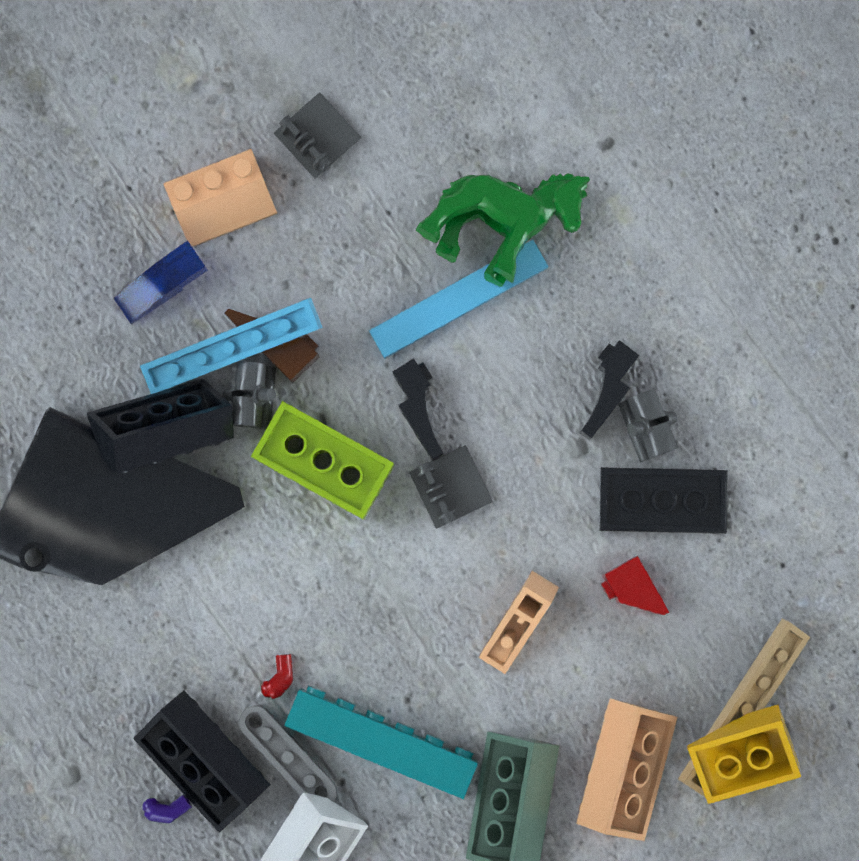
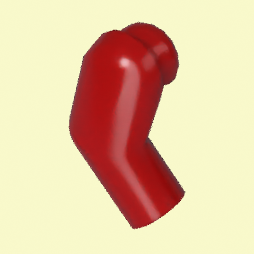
[261,654,293,699]

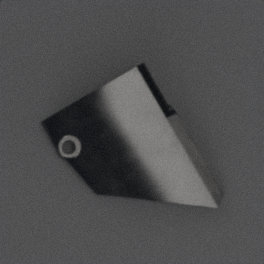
[0,407,245,585]

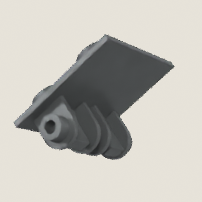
[274,92,361,179]
[409,445,493,529]

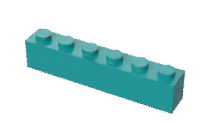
[284,685,478,800]

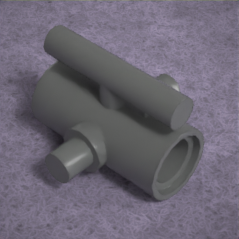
[223,361,276,430]
[618,389,678,463]

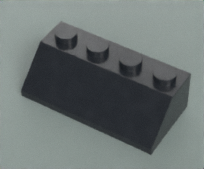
[87,379,234,474]
[133,690,271,833]

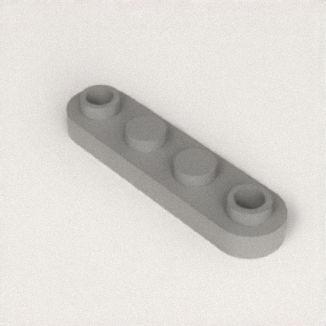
[239,705,337,802]

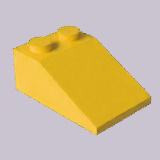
[687,704,801,804]

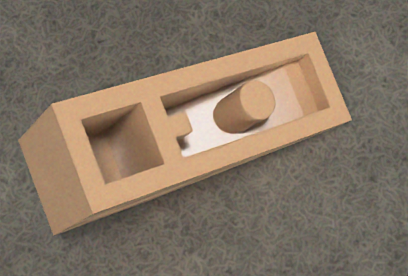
[478,571,559,674]

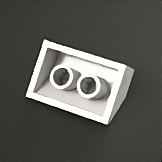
[260,792,368,861]

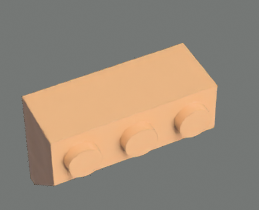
[163,149,277,248]

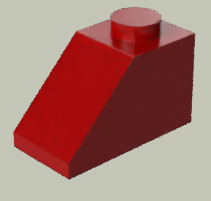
[601,556,669,615]

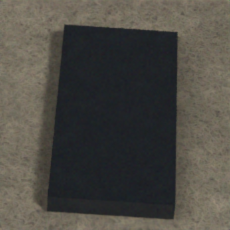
[599,467,728,534]

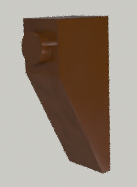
[224,309,320,383]

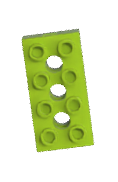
[251,401,395,520]

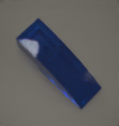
[114,240,208,325]

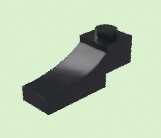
[580,340,640,440]
[392,358,443,461]

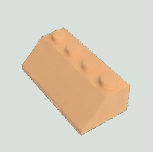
[576,698,678,841]

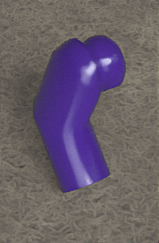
[142,794,192,823]

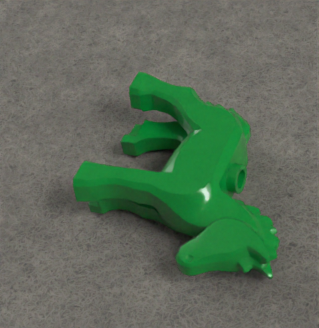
[416,173,590,287]

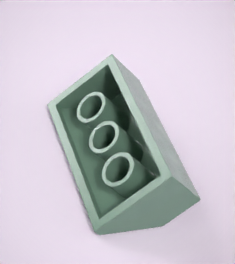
[466,731,560,861]

